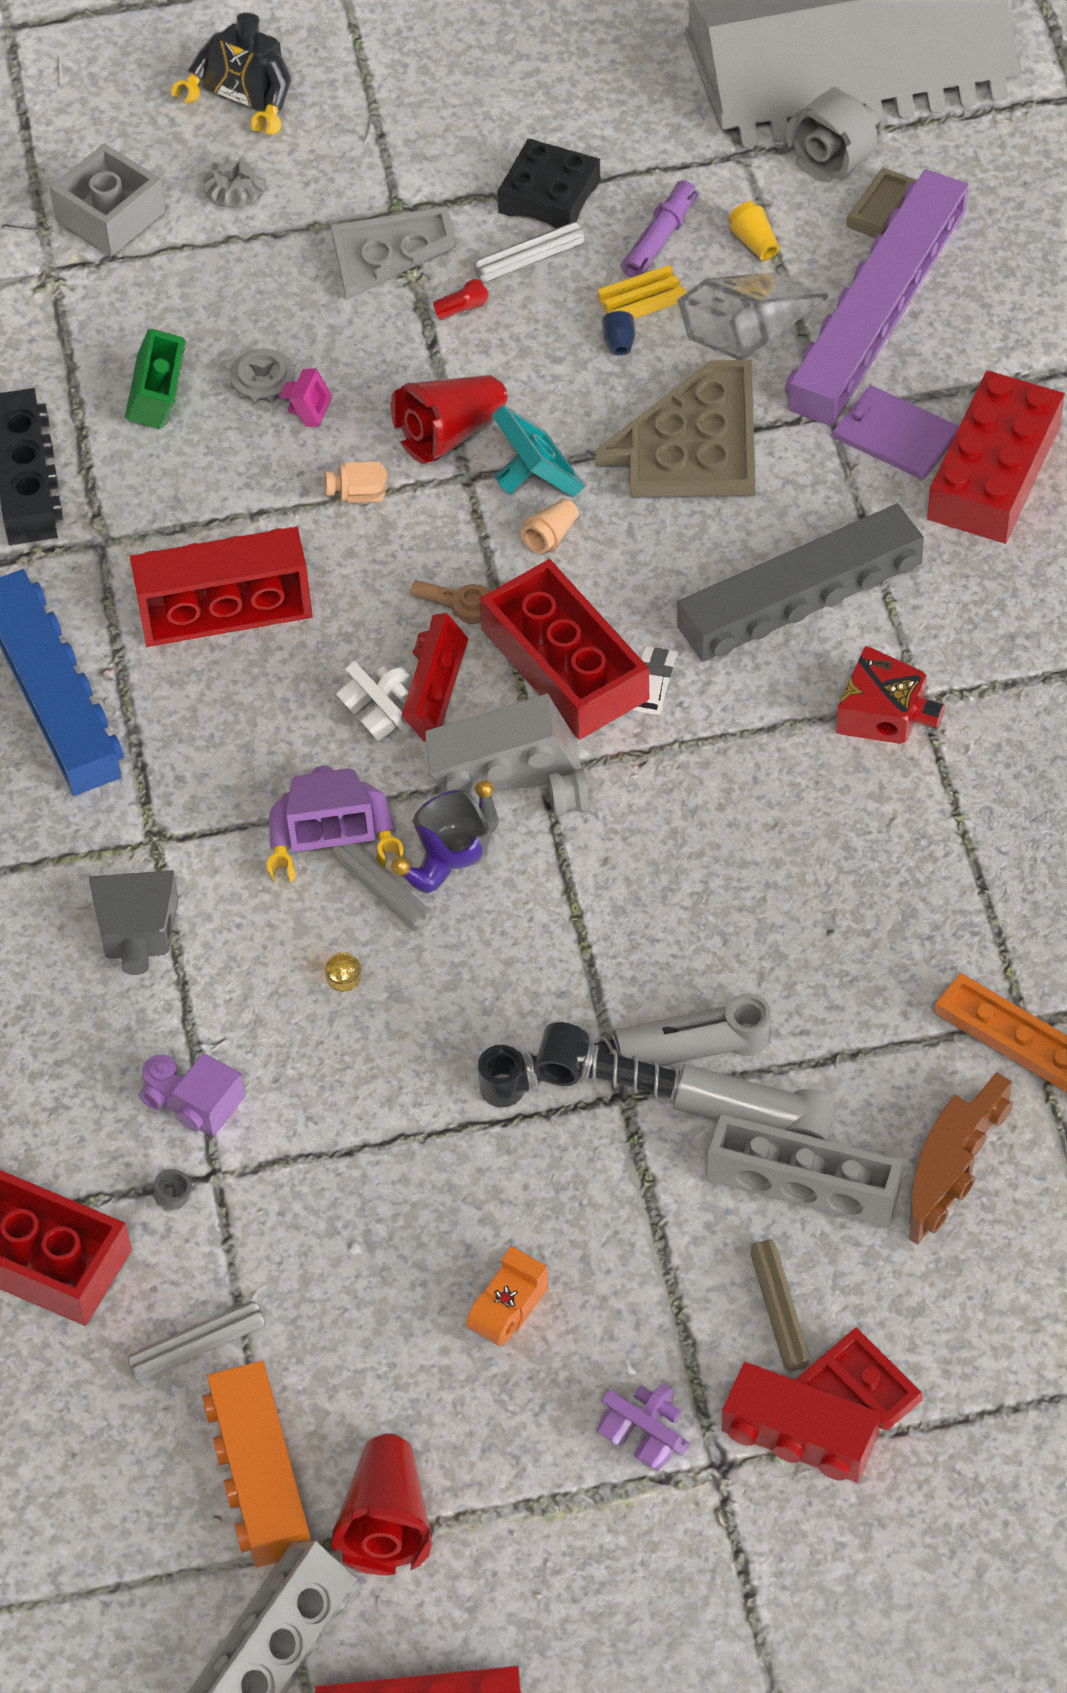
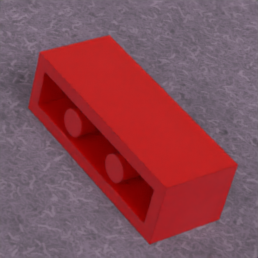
[722,1361,881,1483]

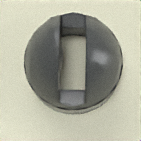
[153,1169,192,1210]

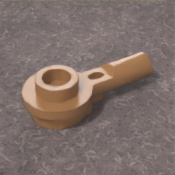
[411,580,491,624]

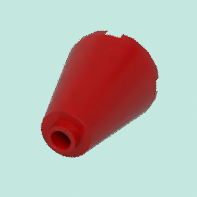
[390,375,508,464]
[332,1433,432,1576]

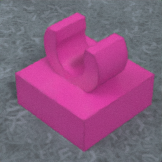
[279,368,333,427]

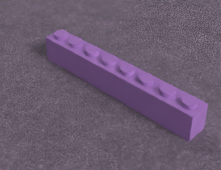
[785,169,968,427]

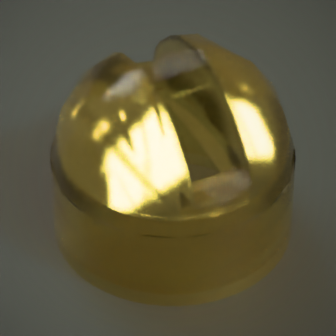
[325,952,362,992]

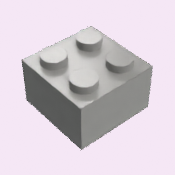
[49,143,166,256]

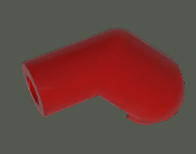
[433,279,489,320]

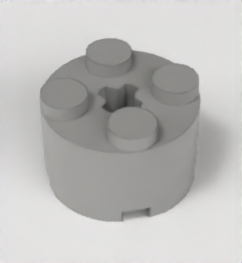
[786,87,878,182]

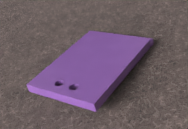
[832,385,959,480]

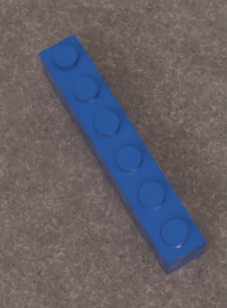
[0,568,124,796]

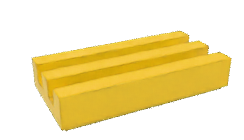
[597,265,687,319]

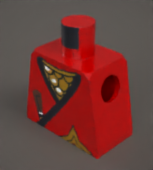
[836,646,945,744]

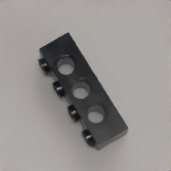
[0,388,63,546]

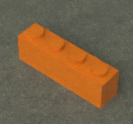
[202,1360,311,1568]

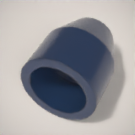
[602,311,636,356]

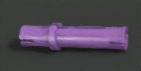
[620,180,698,278]

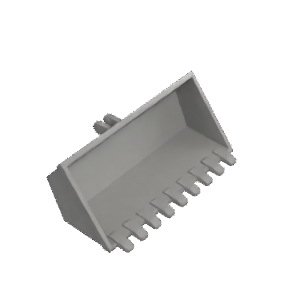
[685,0,1022,147]

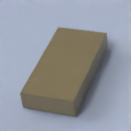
[846,167,917,238]

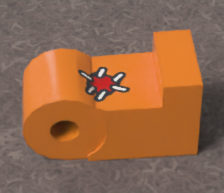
[466,1246,548,1347]

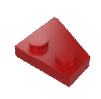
[795,1327,923,1431]

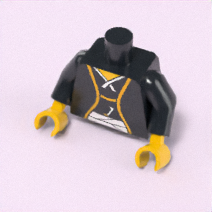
[171,12,291,135]

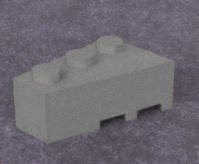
[425,693,581,793]

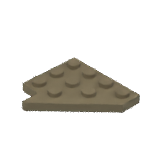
[595,360,755,497]

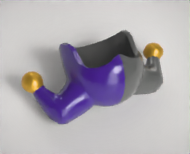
[391,780,499,893]

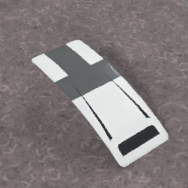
[632,646,678,715]

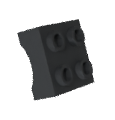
[497,138,601,229]

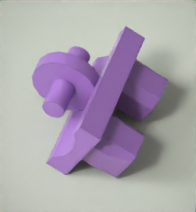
[596,1383,690,1472]

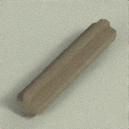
[751,1240,810,1372]

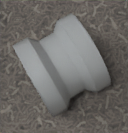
[548,768,590,816]

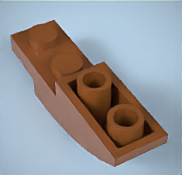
[910,1072,1013,1245]

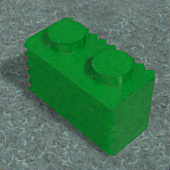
[125,329,186,429]

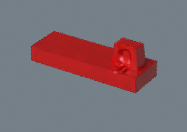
[401,612,469,741]

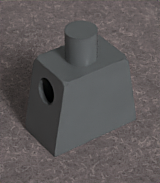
[89,870,178,975]

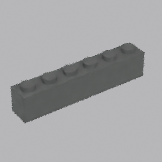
[677,503,924,662]

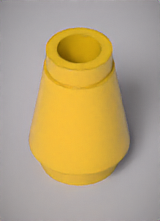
[728,201,780,261]

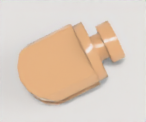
[324,461,388,503]

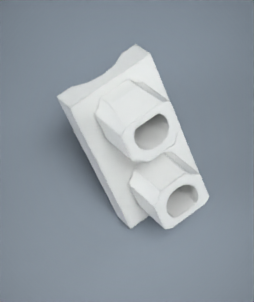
[336,660,412,741]

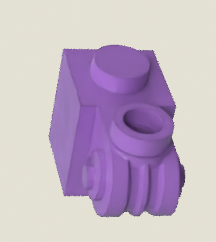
[138,1053,245,1138]

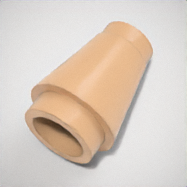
[521,498,579,554]

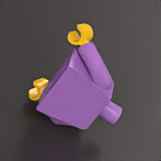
[266,766,404,883]

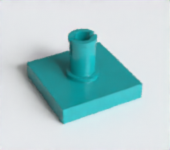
[491,405,585,497]

